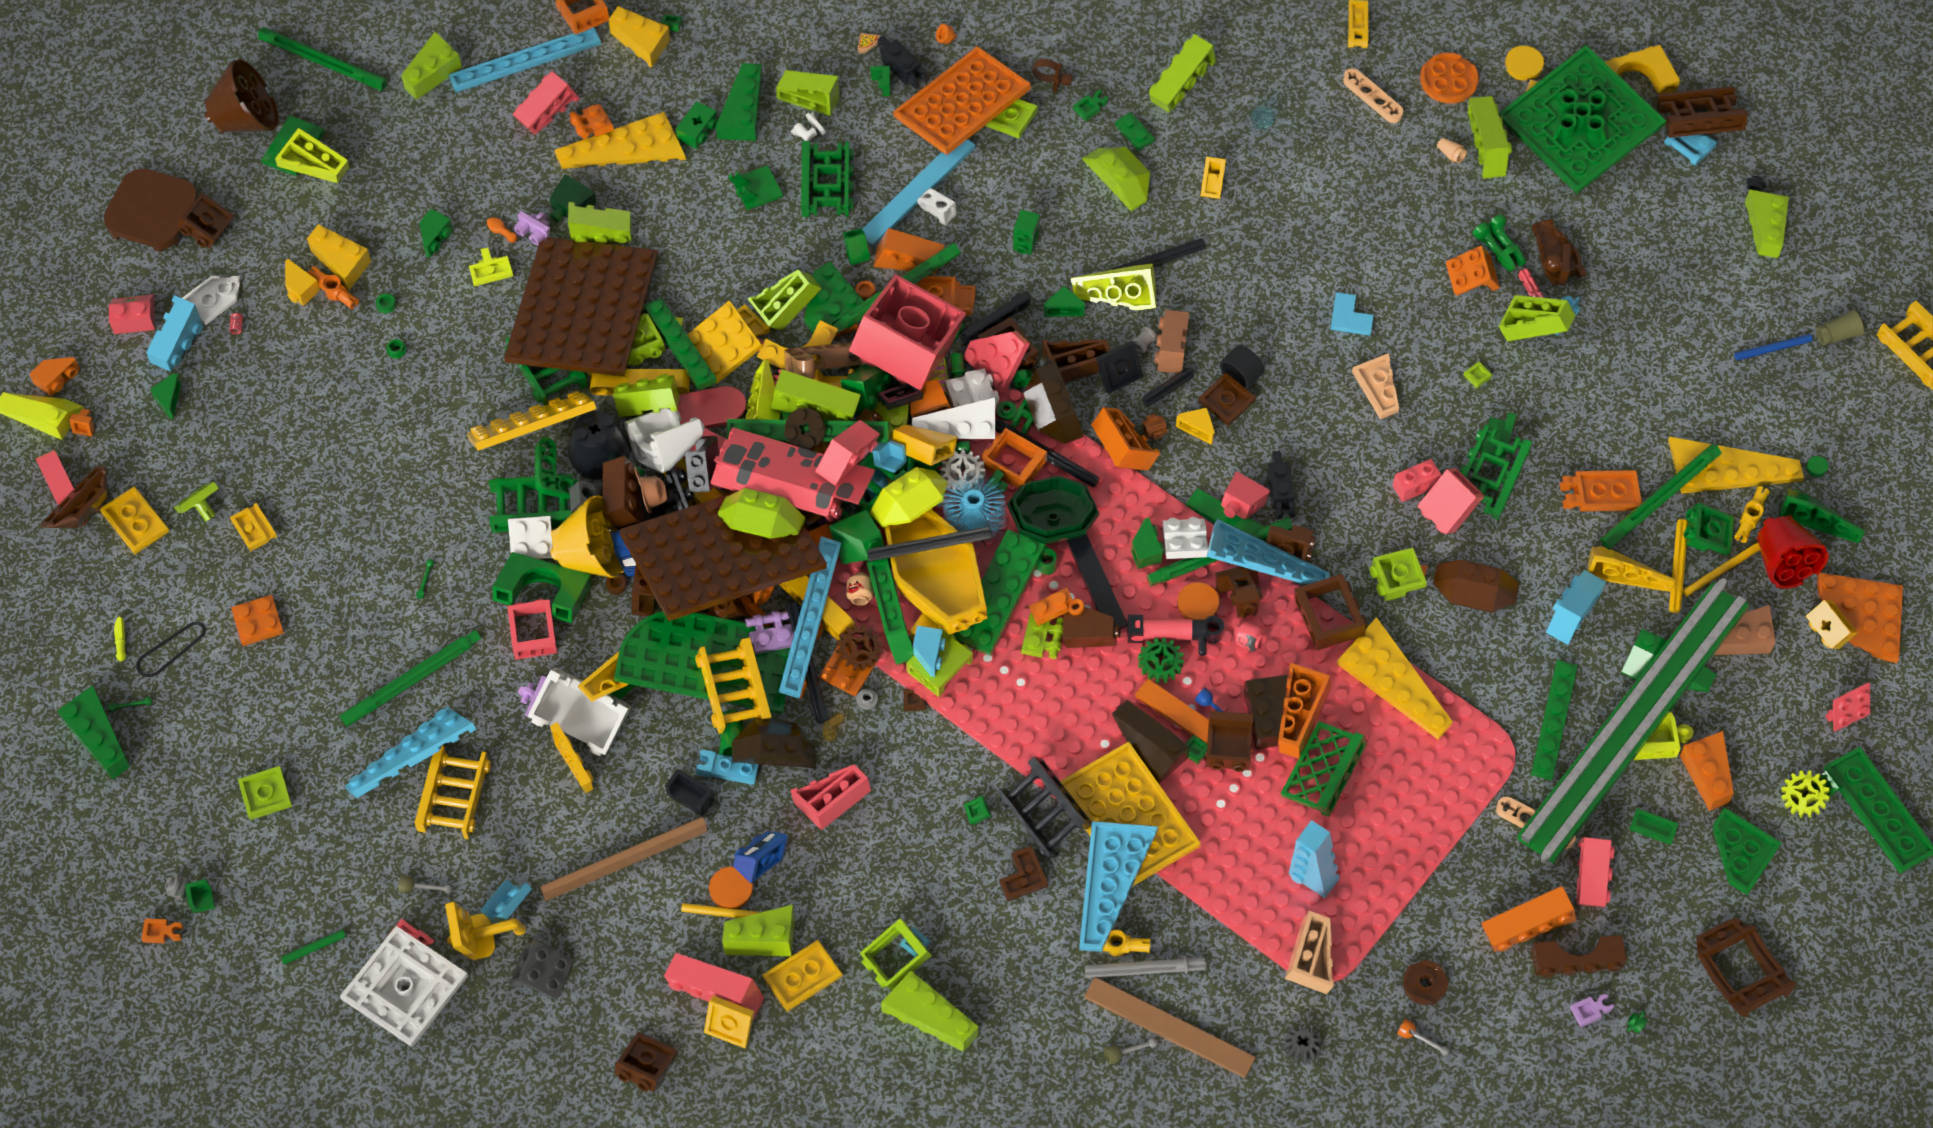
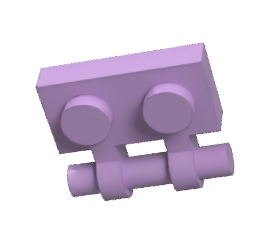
[745,611,794,654]

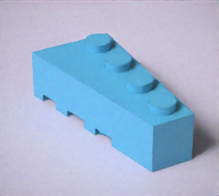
[1289,820,1340,898]

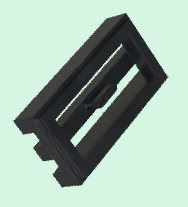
[877,383,923,411]

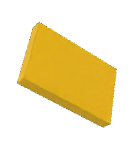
[100,486,170,555]
[762,940,843,1012]

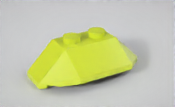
[869,467,948,527]

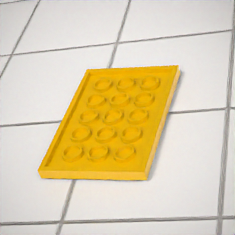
[467,391,596,451]
[1060,742,1201,887]

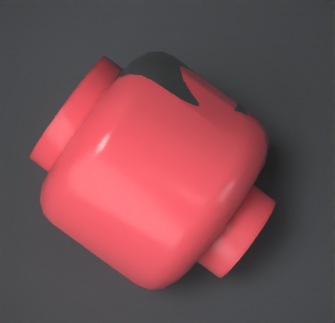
[1234,621,1267,652]

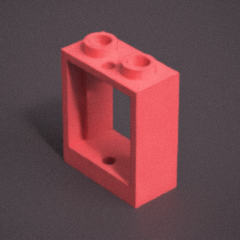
[507,599,558,660]

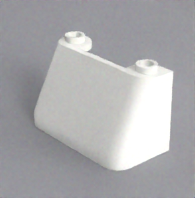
[624,408,705,473]
[528,668,632,756]

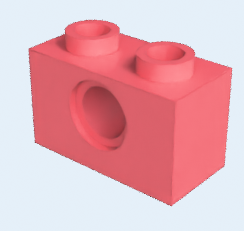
[1392,459,1441,502]

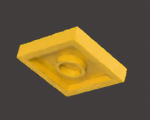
[704,996,754,1048]

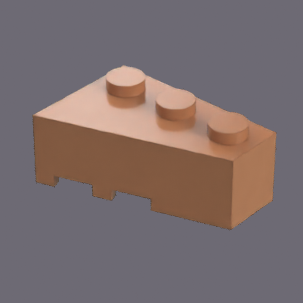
[1154,310,1189,374]
[1714,605,1776,655]

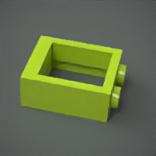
[860,919,932,990]

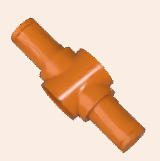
[307,266,359,310]

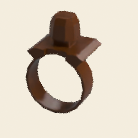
[1032,59,1073,92]

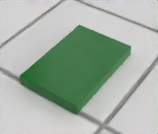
[261,115,325,177]

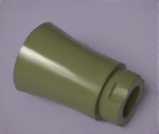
[1816,309,1864,346]

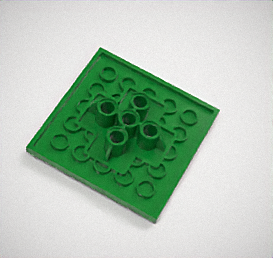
[1498,45,1666,194]

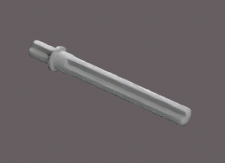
[1085,956,1206,978]

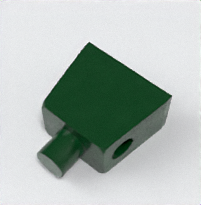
[550,174,597,223]

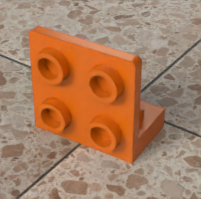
[1446,246,1500,296]

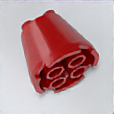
[1756,515,1829,589]

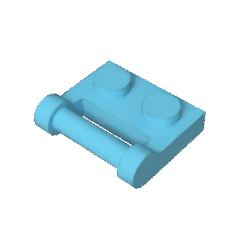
[1664,134,1717,166]

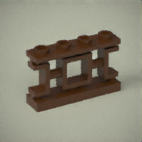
[1656,86,1748,138]

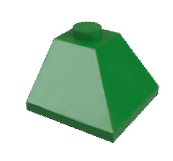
[828,509,885,564]

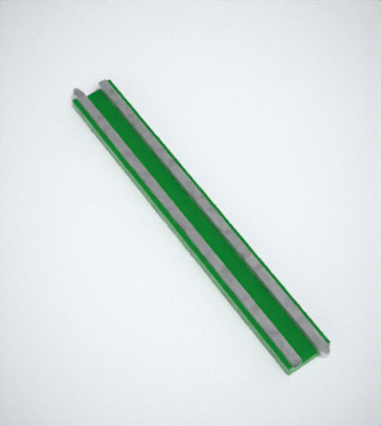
[1517,578,1749,864]

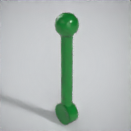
[416,559,434,599]
[108,697,153,712]

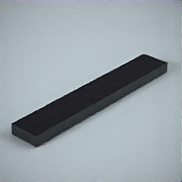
[1065,534,1128,630]

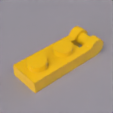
[1348,0,1368,48]

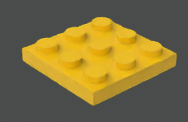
[687,301,764,384]

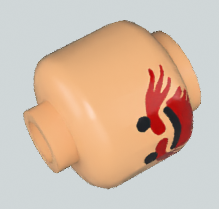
[846,573,874,606]

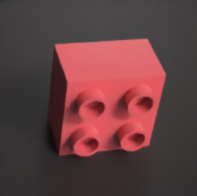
[849,274,966,390]

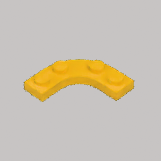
[757,320,838,369]

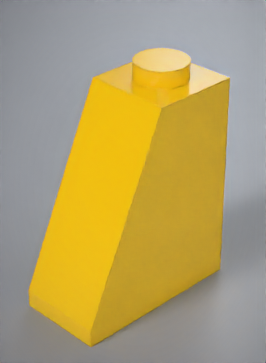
[891,425,957,466]

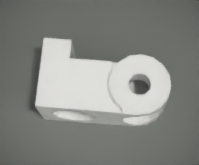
[917,189,957,226]

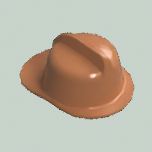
[634,467,667,514]

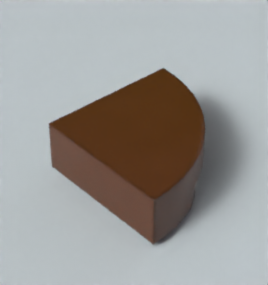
[903,689,926,711]

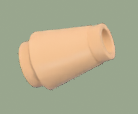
[1437,138,1467,163]

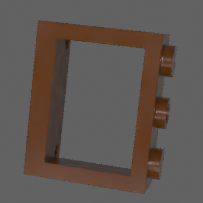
[1294,574,1367,651]

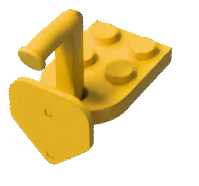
[445,902,526,960]

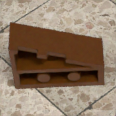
[1042,340,1111,383]
[602,456,644,531]

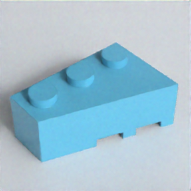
[1546,570,1606,645]

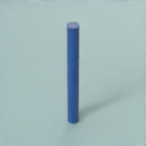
[1734,334,1813,361]

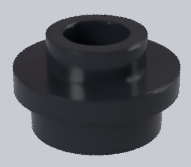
[1746,176,1766,192]

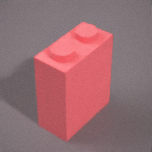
[1417,468,1485,534]

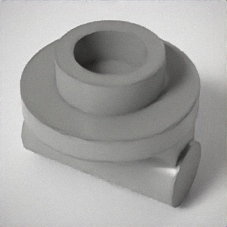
[165,875,189,900]

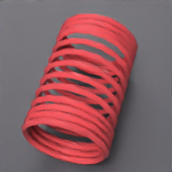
[229,313,243,334]

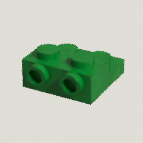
[1683,503,1734,556]

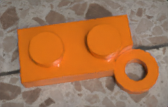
[1029,588,1085,626]

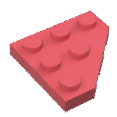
[964,331,1030,393]

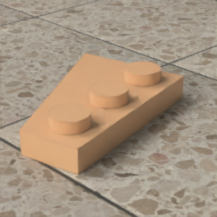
[1352,353,1399,419]

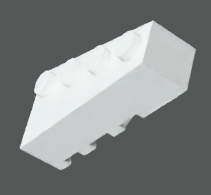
[912,398,995,439]

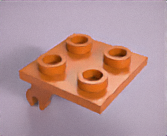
[819,646,877,697]

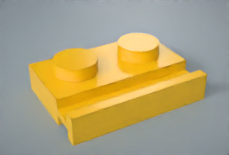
[230,503,277,552]

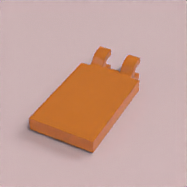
[1559,470,1642,511]

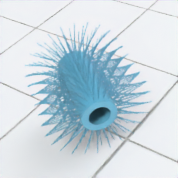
[943,472,1006,548]

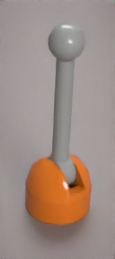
[1397,1018,1449,1055]

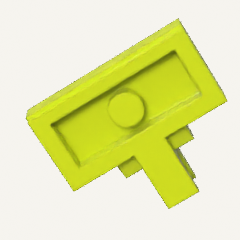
[469,247,513,287]

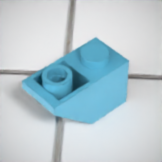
[913,625,946,677]

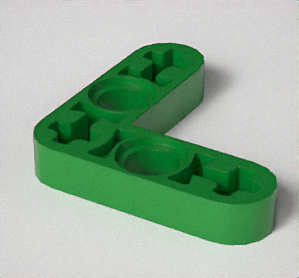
[535,437,581,500]

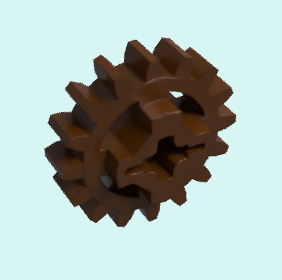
[836,624,882,671]

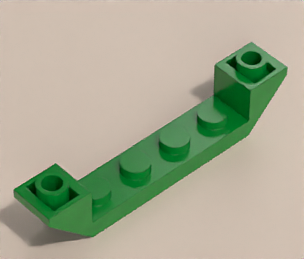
[867,558,914,665]

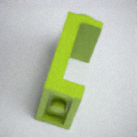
[907,628,973,697]

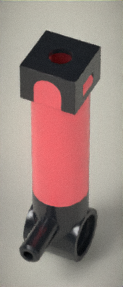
[1127,615,1224,656]

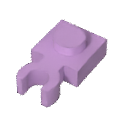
[1570,994,1614,1027]

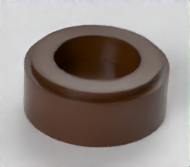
[606,574,628,595]

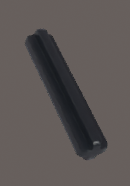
[1142,368,1195,406]

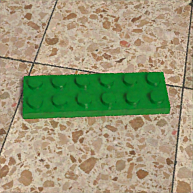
[954,530,1046,656]
[1823,747,1933,874]

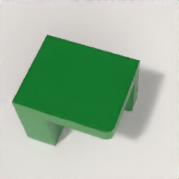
[185,879,215,914]

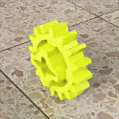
[1781,770,1830,818]

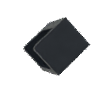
[665,768,715,817]

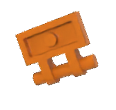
[569,103,614,139]

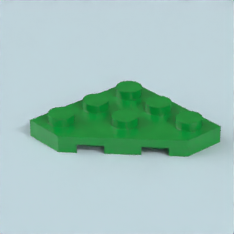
[804,261,864,333]
[1712,807,1781,896]

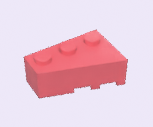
[1576,837,1614,908]

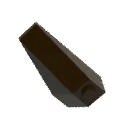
[1112,700,1189,784]

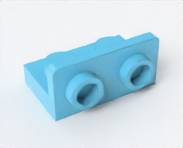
[480,880,532,923]

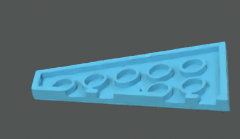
[1079,821,1158,952]

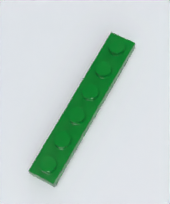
[644,298,717,391]
[1531,660,1578,781]

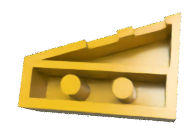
[609,6,670,68]
[307,224,371,291]

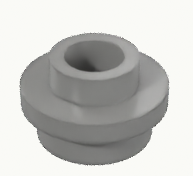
[856,689,878,710]

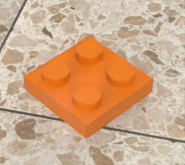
[231,595,284,646]

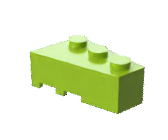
[401,32,462,100]
[1744,190,1789,258]
[748,270,822,331]
[722,904,795,956]

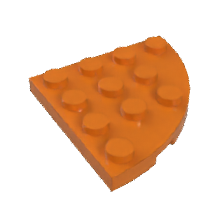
[1817,573,1903,663]

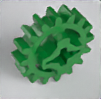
[1138,638,1184,683]

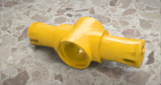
[1734,486,1770,543]
[1103,930,1150,957]

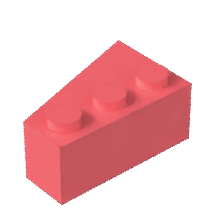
[513,71,580,135]
[815,420,880,486]
[790,764,871,831]

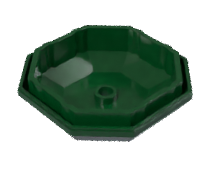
[1007,476,1099,544]

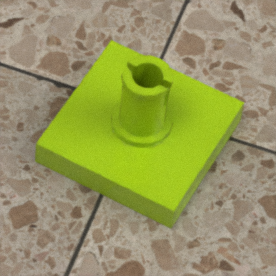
[173,482,219,522]

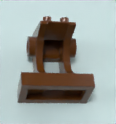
[1215,566,1262,618]

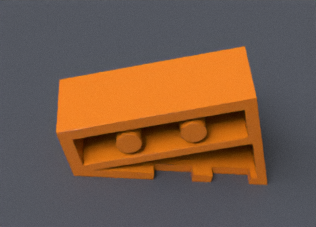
[873,228,945,274]

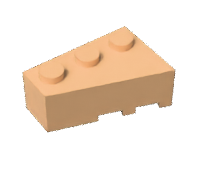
[1285,911,1334,994]

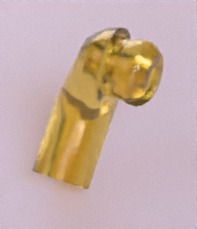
[822,712,845,741]

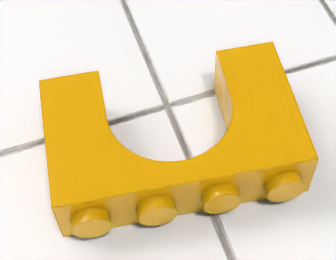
[1605,45,1680,95]

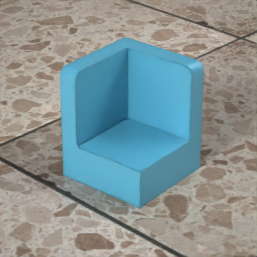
[873,440,907,473]

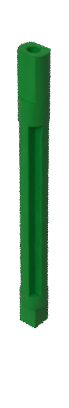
[258,27,387,91]
[832,243,961,334]
[1600,444,1722,550]
[1146,517,1293,587]
[339,630,481,727]

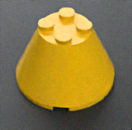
[551,495,624,578]

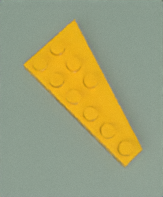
[555,112,686,169]
[1668,437,1804,494]
[1337,617,1453,740]

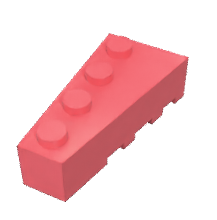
[664,953,764,1020]

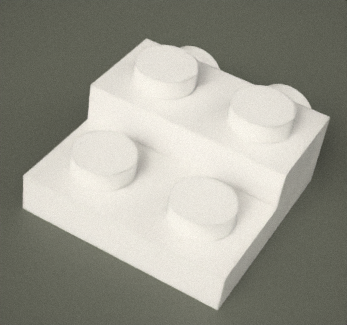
[944,368,999,409]
[1162,517,1208,559]

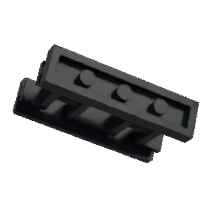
[638,466,696,521]

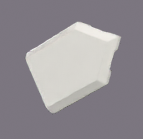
[182,276,240,325]

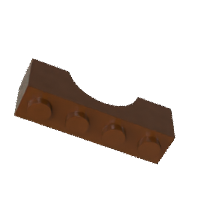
[1531,935,1627,978]

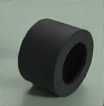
[1219,345,1265,389]

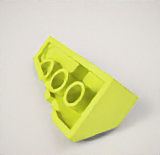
[1071,264,1156,310]
[743,359,781,420]
[0,392,84,440]

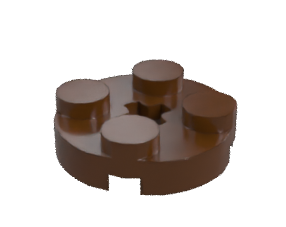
[1403,960,1448,1006]

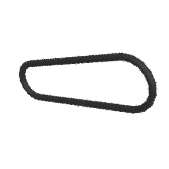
[136,622,206,677]

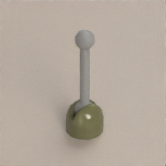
[398,875,453,893]
[1104,1038,1158,1065]

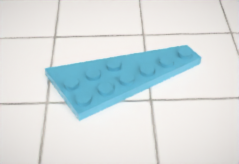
[1206,519,1330,585]
[345,707,477,798]

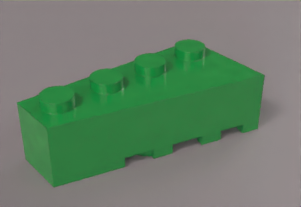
[716,63,763,141]
[57,685,130,780]

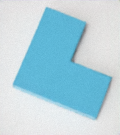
[1330,292,1373,336]

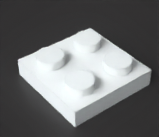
[508,516,553,559]

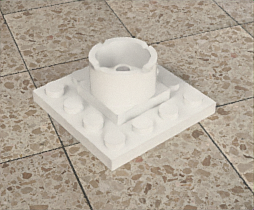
[340,926,468,1047]

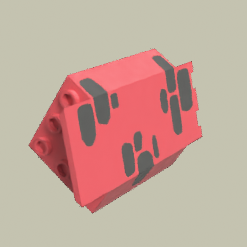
[710,427,875,523]

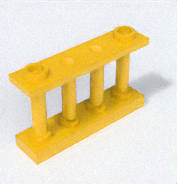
[1877,301,1933,390]
[696,638,771,734]
[415,745,491,839]

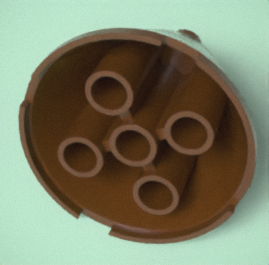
[204,59,279,134]

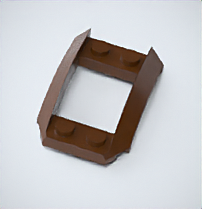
[1697,918,1796,1018]

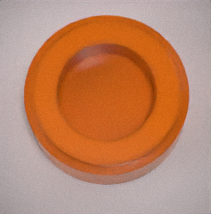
[855,281,876,301]

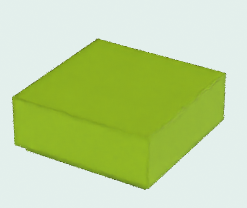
[1463,361,1493,389]

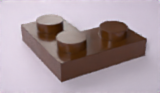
[999,846,1048,902]

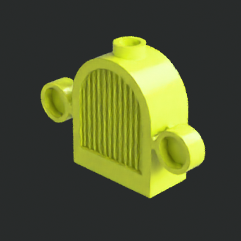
[1634,711,1693,760]

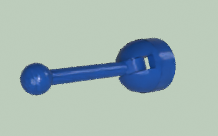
[1195,687,1224,712]

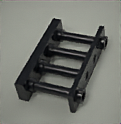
[997,757,1092,858]

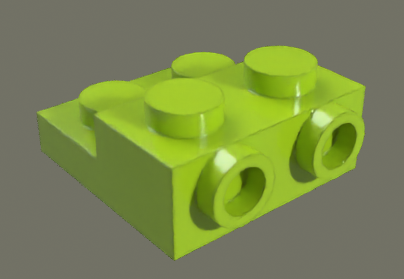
[628,313,665,366]
[1369,548,1427,601]

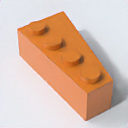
[1278,662,1331,759]
[1481,886,1576,952]

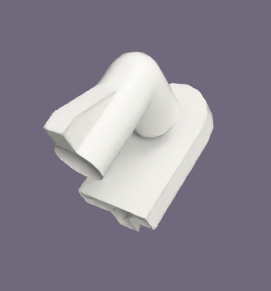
[791,112,826,141]

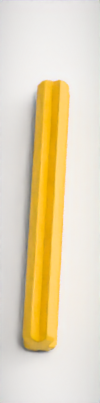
[1669,519,1688,613]

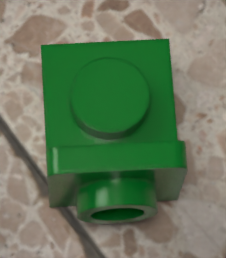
[870,65,890,96]

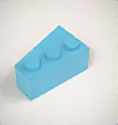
[146,295,203,372]

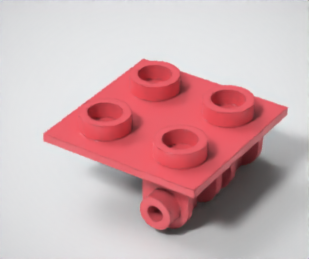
[1825,682,1870,731]

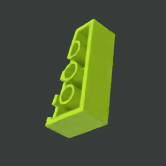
[1149,34,1216,113]
[1468,96,1512,178]
[771,369,861,421]
[881,971,979,1051]

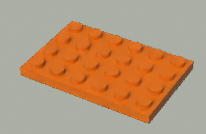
[893,46,1031,155]

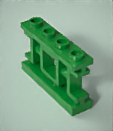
[801,141,853,217]
[1460,424,1532,521]

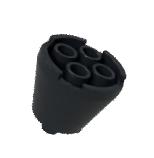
[568,411,630,480]

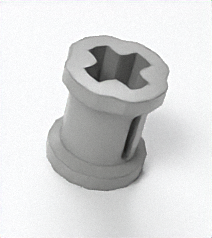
[1132,327,1157,353]

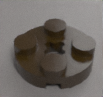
[784,408,827,449]

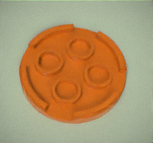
[1420,53,1479,103]

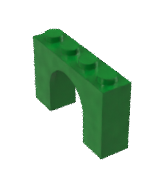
[493,552,591,623]

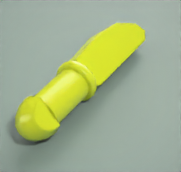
[114,617,127,662]

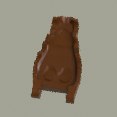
[1532,219,1586,286]

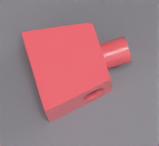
[1221,472,1270,519]

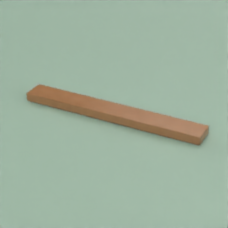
[540,817,707,901]
[1084,977,1256,1078]

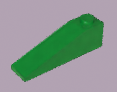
[1778,489,1865,543]
[1621,629,1717,693]

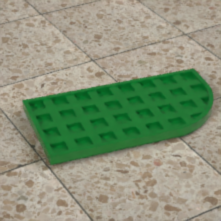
[613,611,794,715]

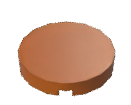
[1177,582,1220,619]
[709,866,753,909]

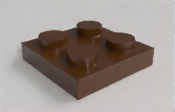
[1198,373,1256,426]

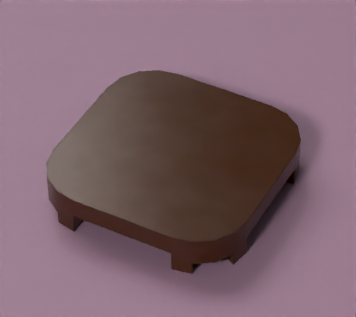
[103,169,198,252]

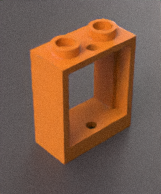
[555,0,610,35]
[982,428,1047,488]

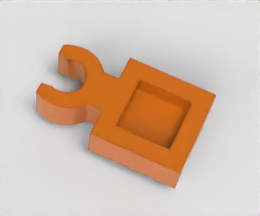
[141,919,183,943]

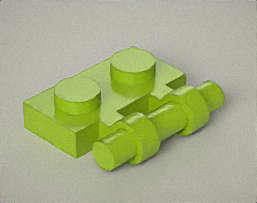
[1021,613,1063,659]

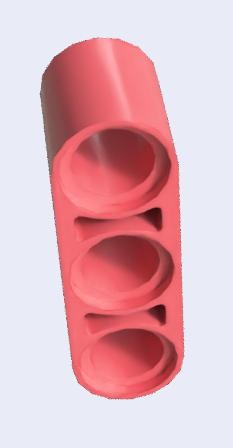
[35,450,74,505]

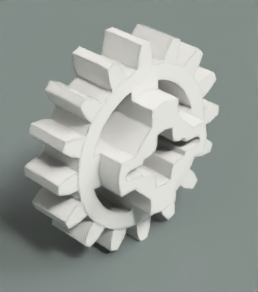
[940,450,985,494]

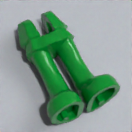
[1473,214,1526,272]

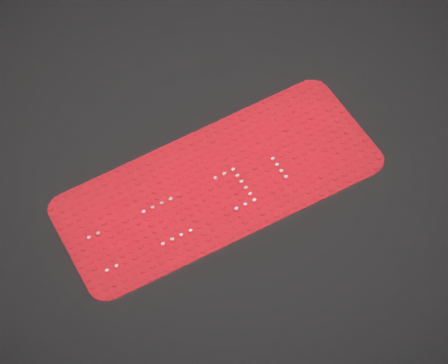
[809,389,1515,982]

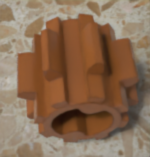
[1142,414,1167,440]

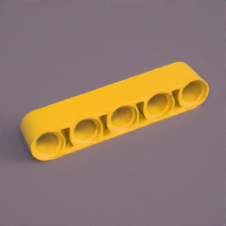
[590,369,690,395]

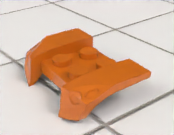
[915,276,976,316]

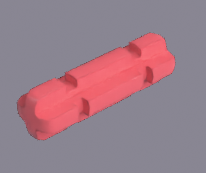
[1518,269,1544,298]

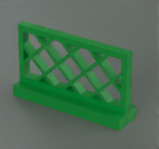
[1281,721,1367,817]

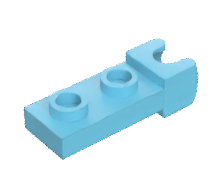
[696,750,759,785]

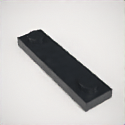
[961,291,1031,345]

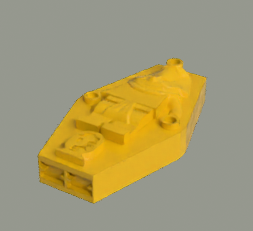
[884,509,988,635]

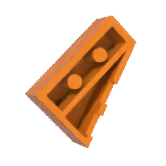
[1091,407,1161,470]
[1680,731,1734,811]

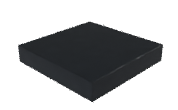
[1096,341,1143,394]

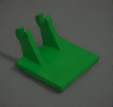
[728,165,783,211]

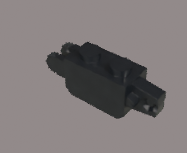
[877,36,930,89]
[1267,451,1295,519]

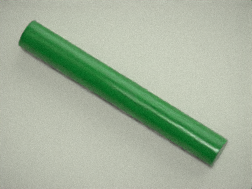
[280,929,346,965]

